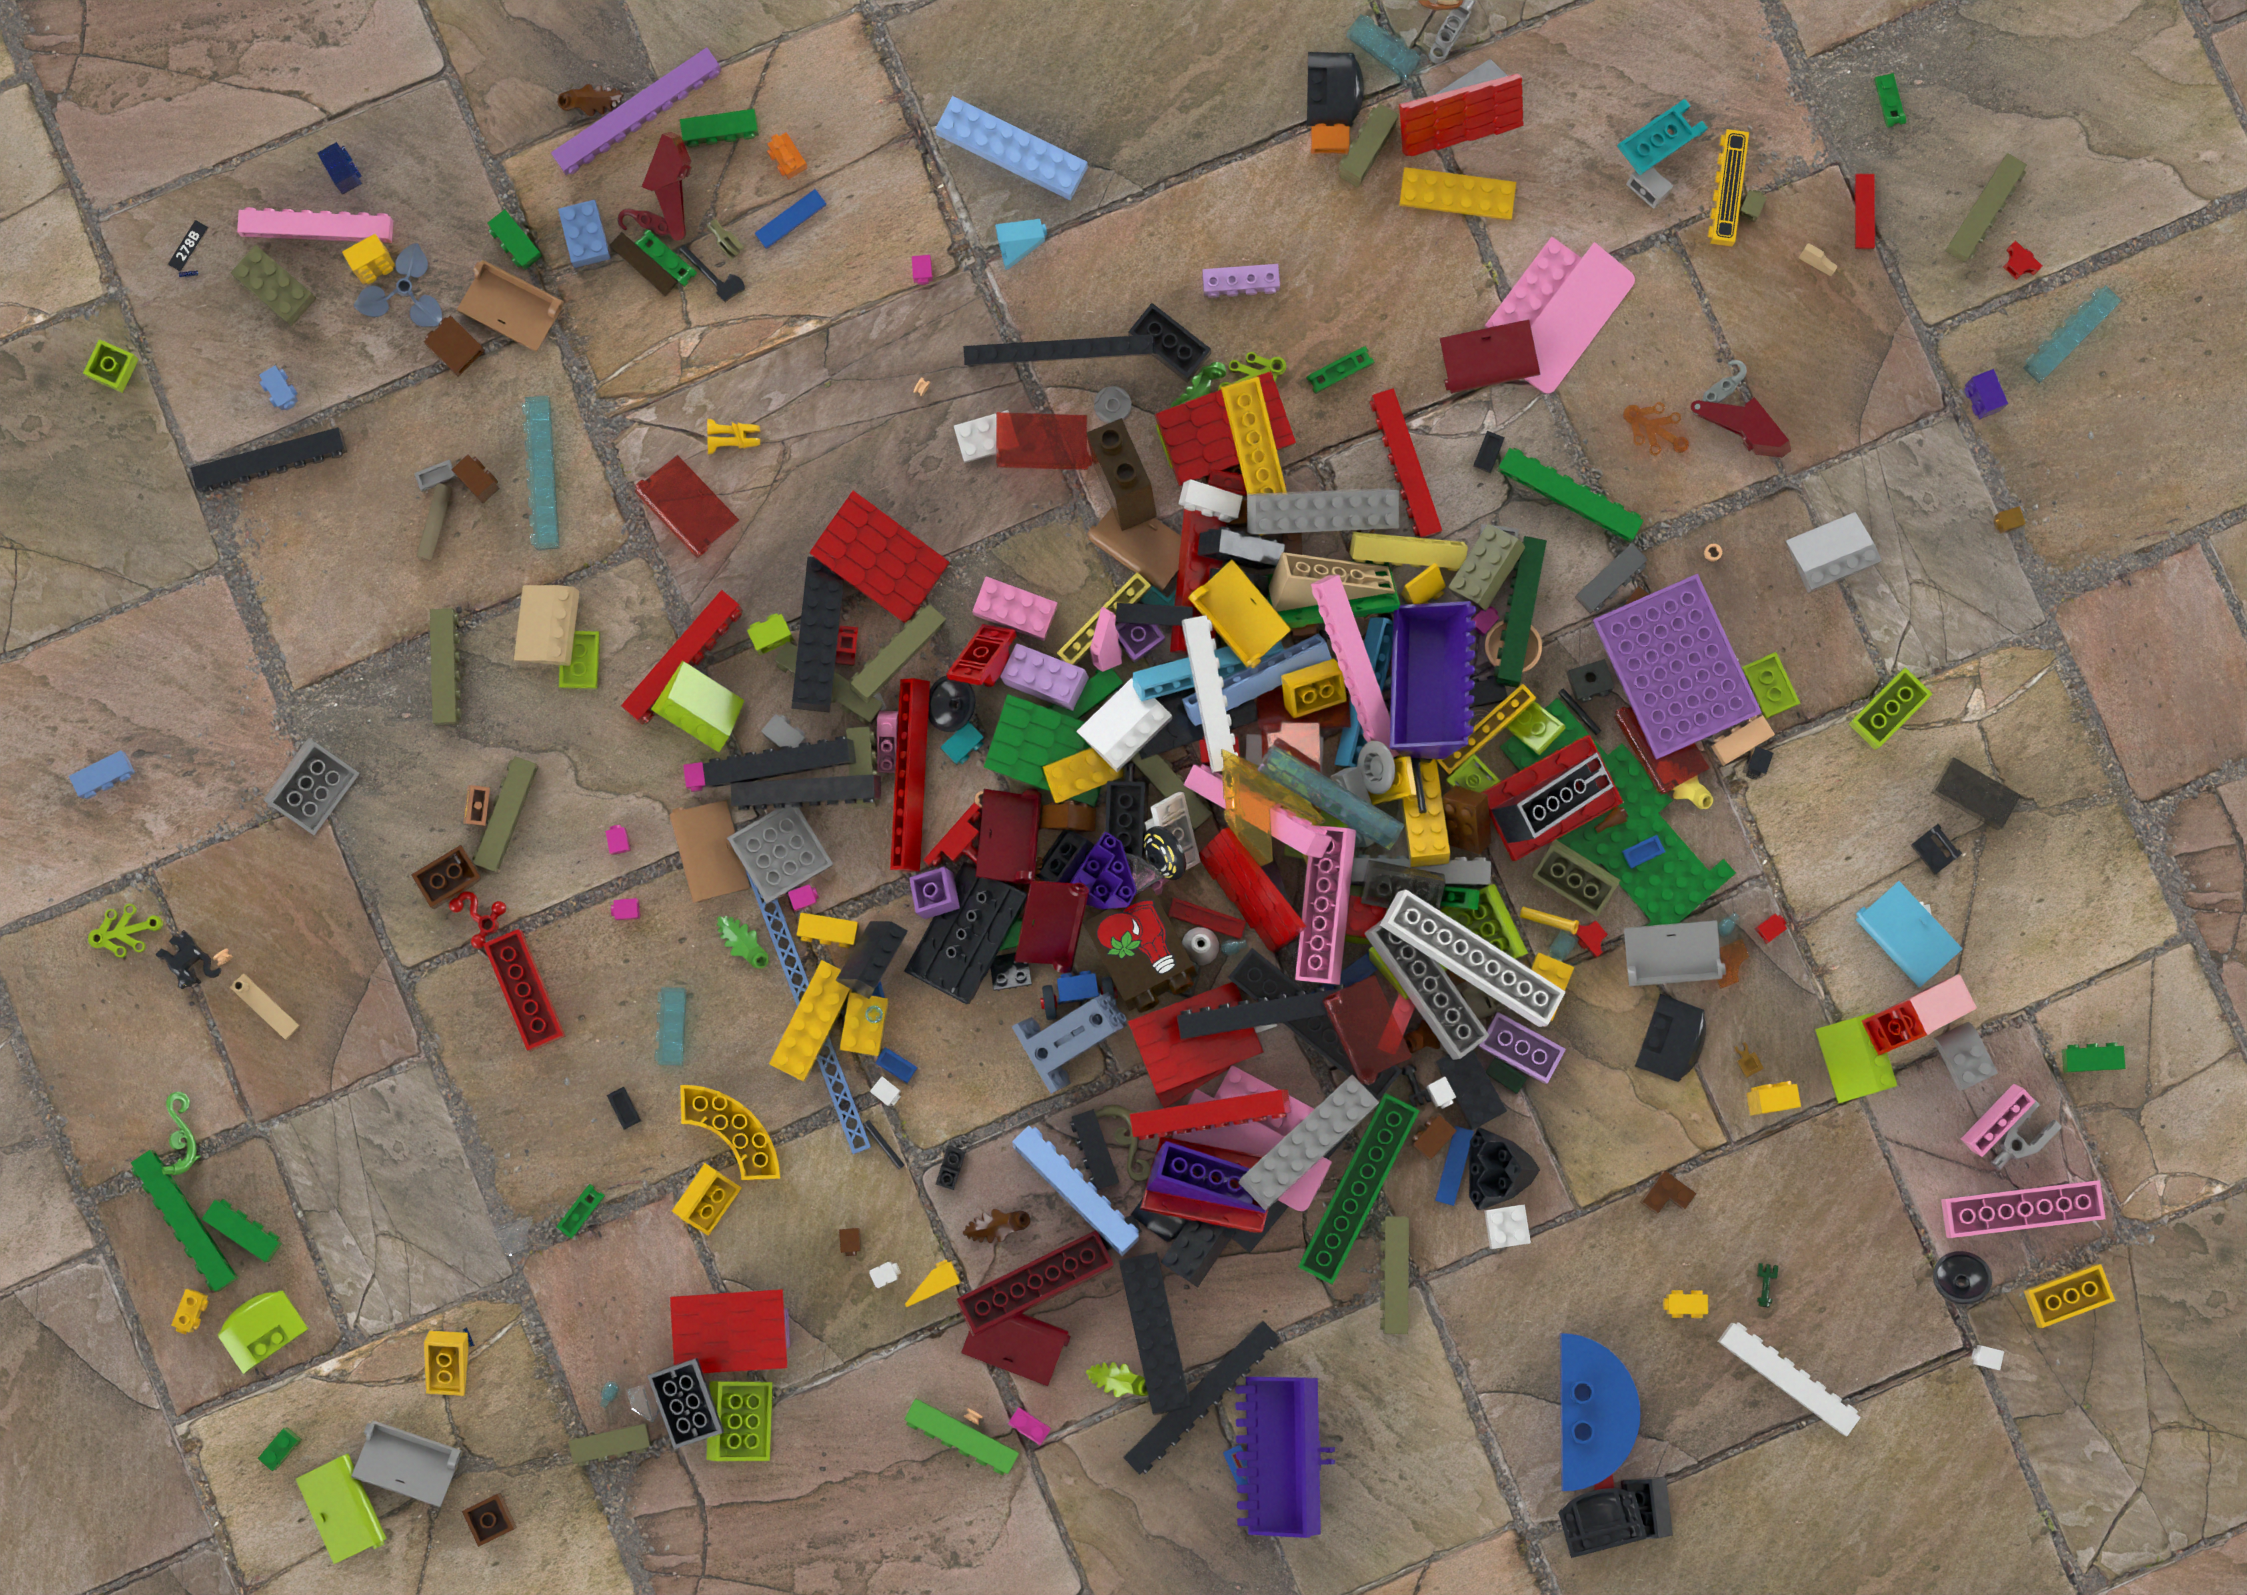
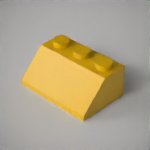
[672,1163,742,1236]

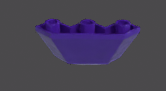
[1070,831,1137,909]

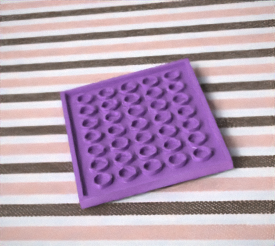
[1592,574,1762,760]

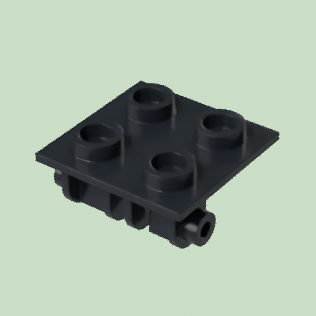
[990,953,1032,991]

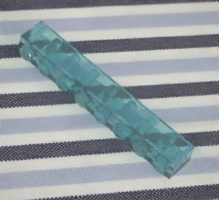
[522,396,560,550]
[1257,744,1404,850]

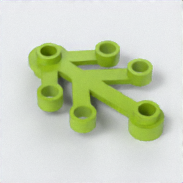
[1218,352,1286,390]
[88,904,163,958]

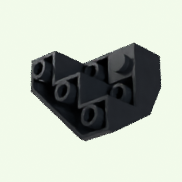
[1469,1128,1540,1210]

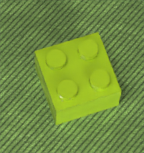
[83,339,139,393]
[747,613,794,656]

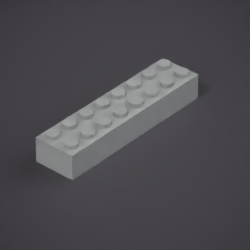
[1247,488,1399,534]
[1350,855,1491,888]
[1364,919,1490,1060]
[1238,1075,1379,1211]

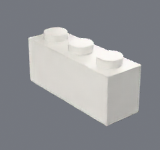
[1179,479,1243,522]

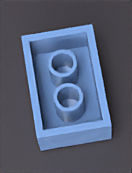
[558,200,611,268]

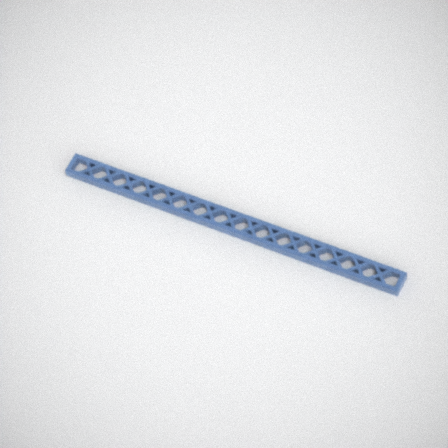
[745,869,871,1154]

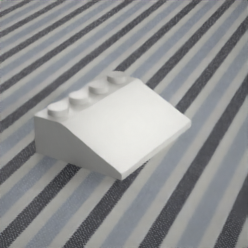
[1077,678,1172,772]

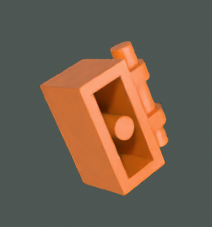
[767,132,807,180]

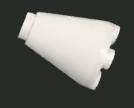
[1181,927,1219,966]

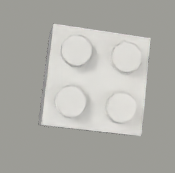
[1484,1205,1531,1249]

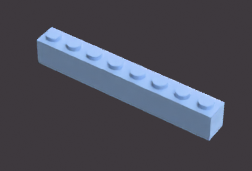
[1182,633,1331,726]

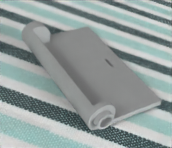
[1624,920,1726,987]
[352,1420,462,1507]

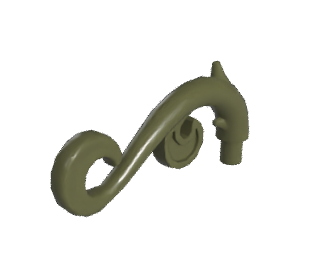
[1095,1104,1151,1181]

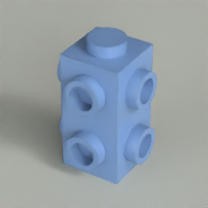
[259,365,298,410]

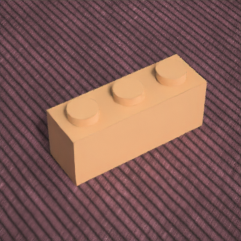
[1712,715,1775,766]

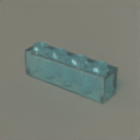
[1346,14,1421,81]
[655,987,687,1066]

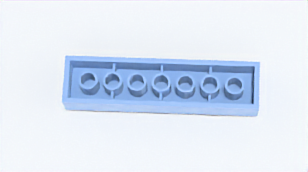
[935,96,1088,201]
[1012,1126,1139,1257]

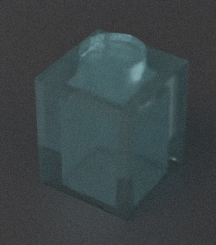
[1547,930,1578,961]

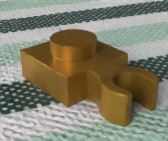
[1734,1042,1764,1078]

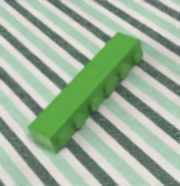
[904,1398,1020,1476]

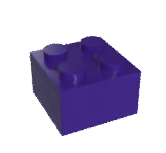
[1964,369,2008,420]

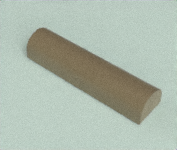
[417,483,452,561]

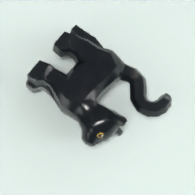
[155,930,221,989]

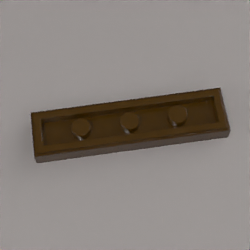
[609,232,678,296]

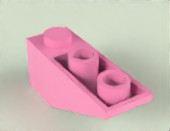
[1090,607,1122,672]
[877,711,898,773]

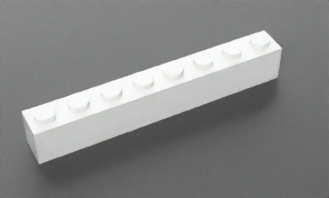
[1182,615,1239,773]
[1717,1322,1861,1436]

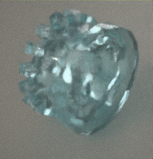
[865,1006,883,1023]

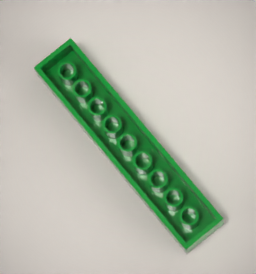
[1297,1093,1420,1285]

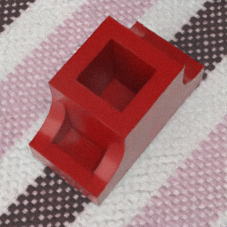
[2003,240,2043,280]
[835,625,858,666]
[1575,920,1608,958]

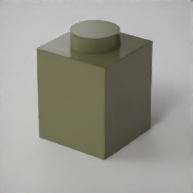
[1739,190,1767,222]

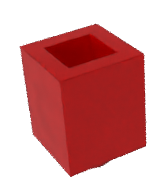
[1754,913,1787,944]

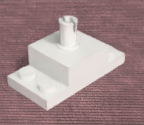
[1145,792,1200,870]

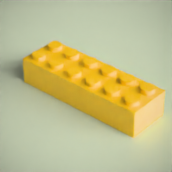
[1396,754,1450,867]
[769,960,852,1082]

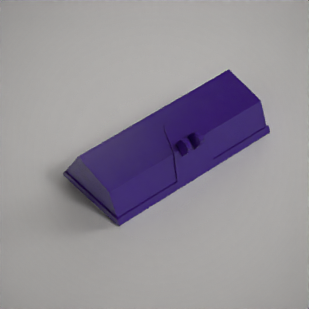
[1390,601,1476,759]
[1235,1377,1335,1538]

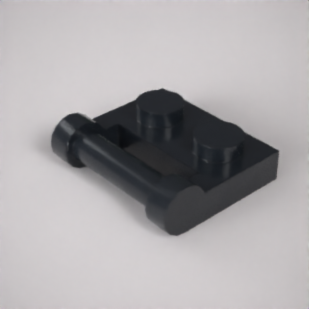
[1911,824,1962,875]

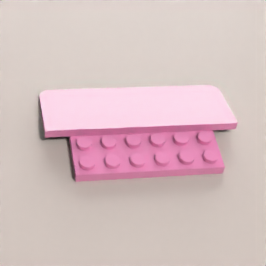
[1484,237,1635,394]
[1173,1065,1332,1211]

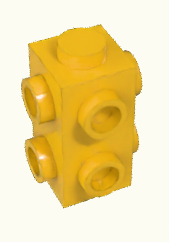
[171,1289,209,1335]
[1663,1290,1708,1318]

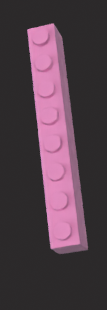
[237,207,393,243]

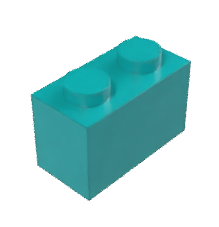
[940,722,985,765]

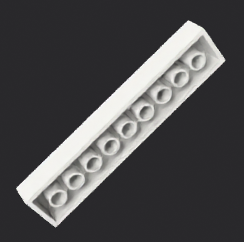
[1380,890,1565,1027]

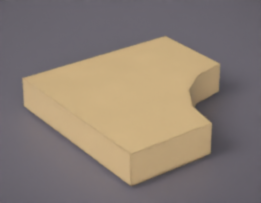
[1798,244,1837,276]

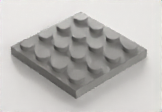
[727,805,833,904]

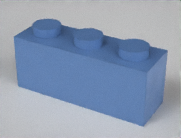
[69,750,135,799]

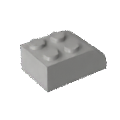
[1933,1022,1998,1091]

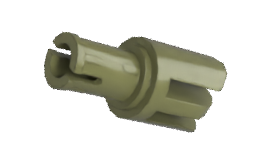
[707,219,745,261]

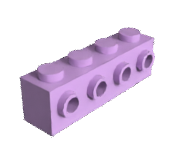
[1202,264,1280,298]

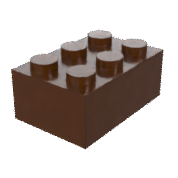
[1442,785,1492,854]

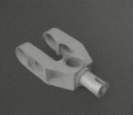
[1429,0,1476,63]
[1991,1099,2062,1171]

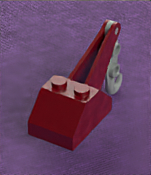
[1691,360,1791,458]

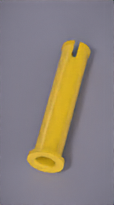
[1520,906,1579,935]

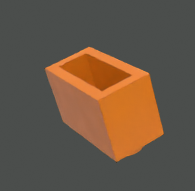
[1311,124,1349,154]

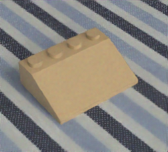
[514,585,579,666]

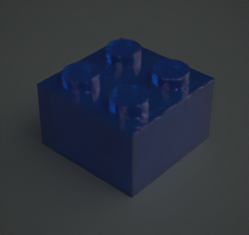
[317,142,362,195]

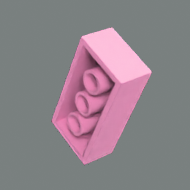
[972,576,1058,641]

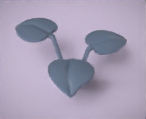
[354,243,442,327]

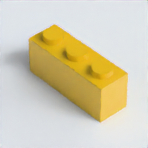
[797,913,859,949]

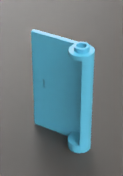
[1855,881,1962,987]

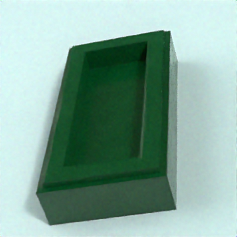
[1485,1057,1527,1094]

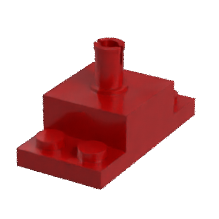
[946,624,1017,687]
[923,802,981,868]

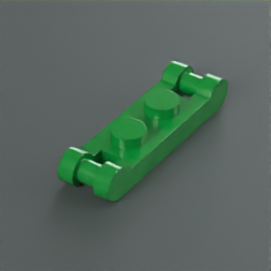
[635,229,697,287]
[1306,346,1375,394]

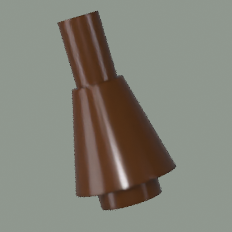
[1594,805,1629,833]

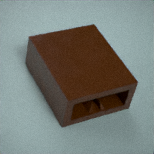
[423,315,485,377]

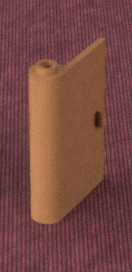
[457,260,564,352]
[1087,507,1181,592]
[669,800,750,903]

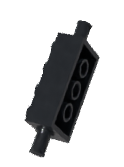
[1105,763,1149,869]

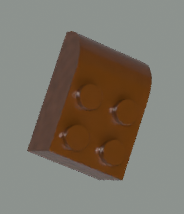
[411,845,481,909]

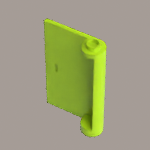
[296,1453,387,1564]

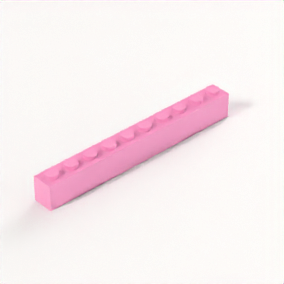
[1311,575,1399,758]

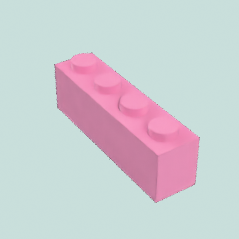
[1961,1084,2036,1157]

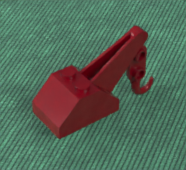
[617,132,692,241]

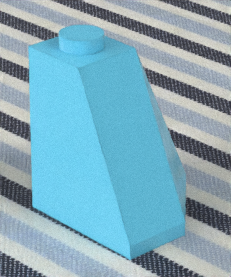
[995,219,1047,270]

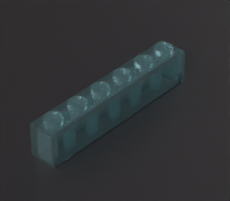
[2023,285,2122,383]

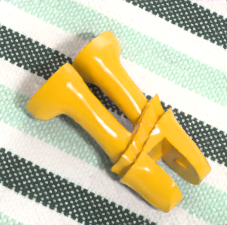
[707,419,761,454]

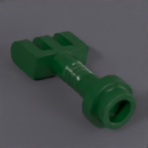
[1757,1263,1778,1308]

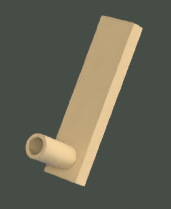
[230,974,300,1040]

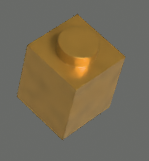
[1993,506,2026,534]

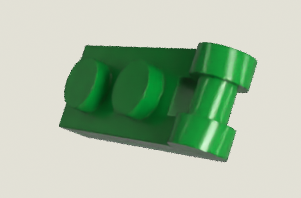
[1874,73,1906,128]
[556,1184,605,1239]

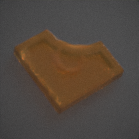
[1716,939,1749,989]

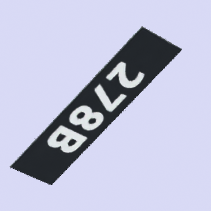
[168,220,208,272]

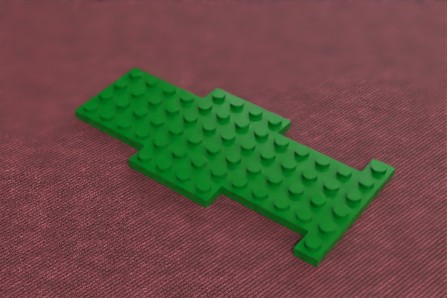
[1499,698,1736,926]

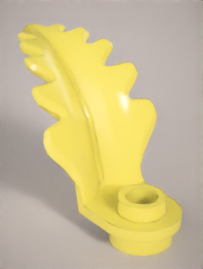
[1657,760,1713,809]

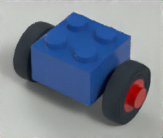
[1040,971,1118,1020]

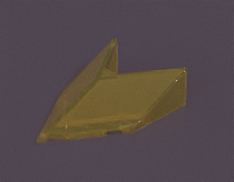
[1221,749,1326,866]

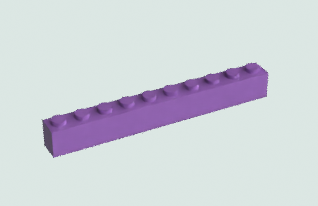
[551,47,721,175]

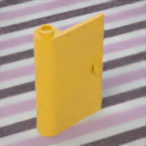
[1188,560,1292,668]

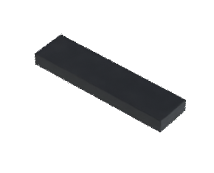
[1116,603,1194,626]

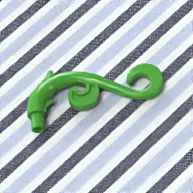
[162,1092,200,1176]

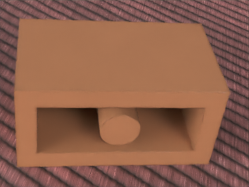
[463,785,490,826]

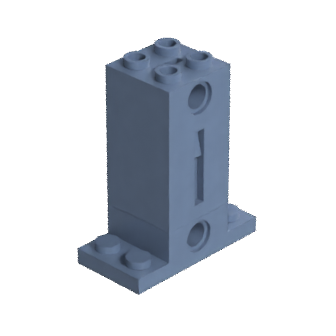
[1012,992,1128,1094]

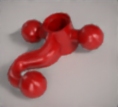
[449,891,506,949]

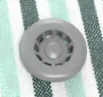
[1357,741,1395,794]

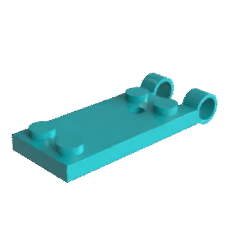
[1617,99,1708,175]

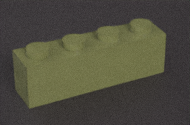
[569,1423,652,1466]

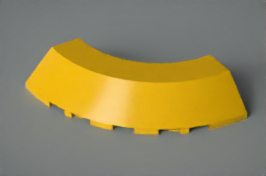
[680,1085,780,1180]

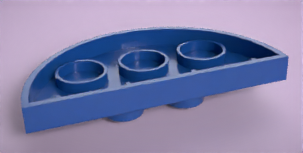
[1560,1333,1640,1491]

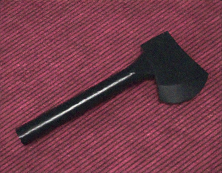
[679,245,745,303]
[1411,758,1433,813]

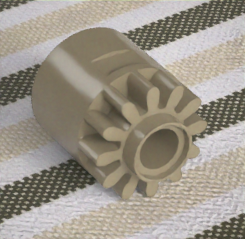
[1461,986,1505,1020]

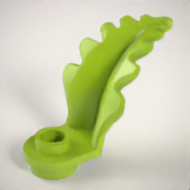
[1086,1362,1148,1398]

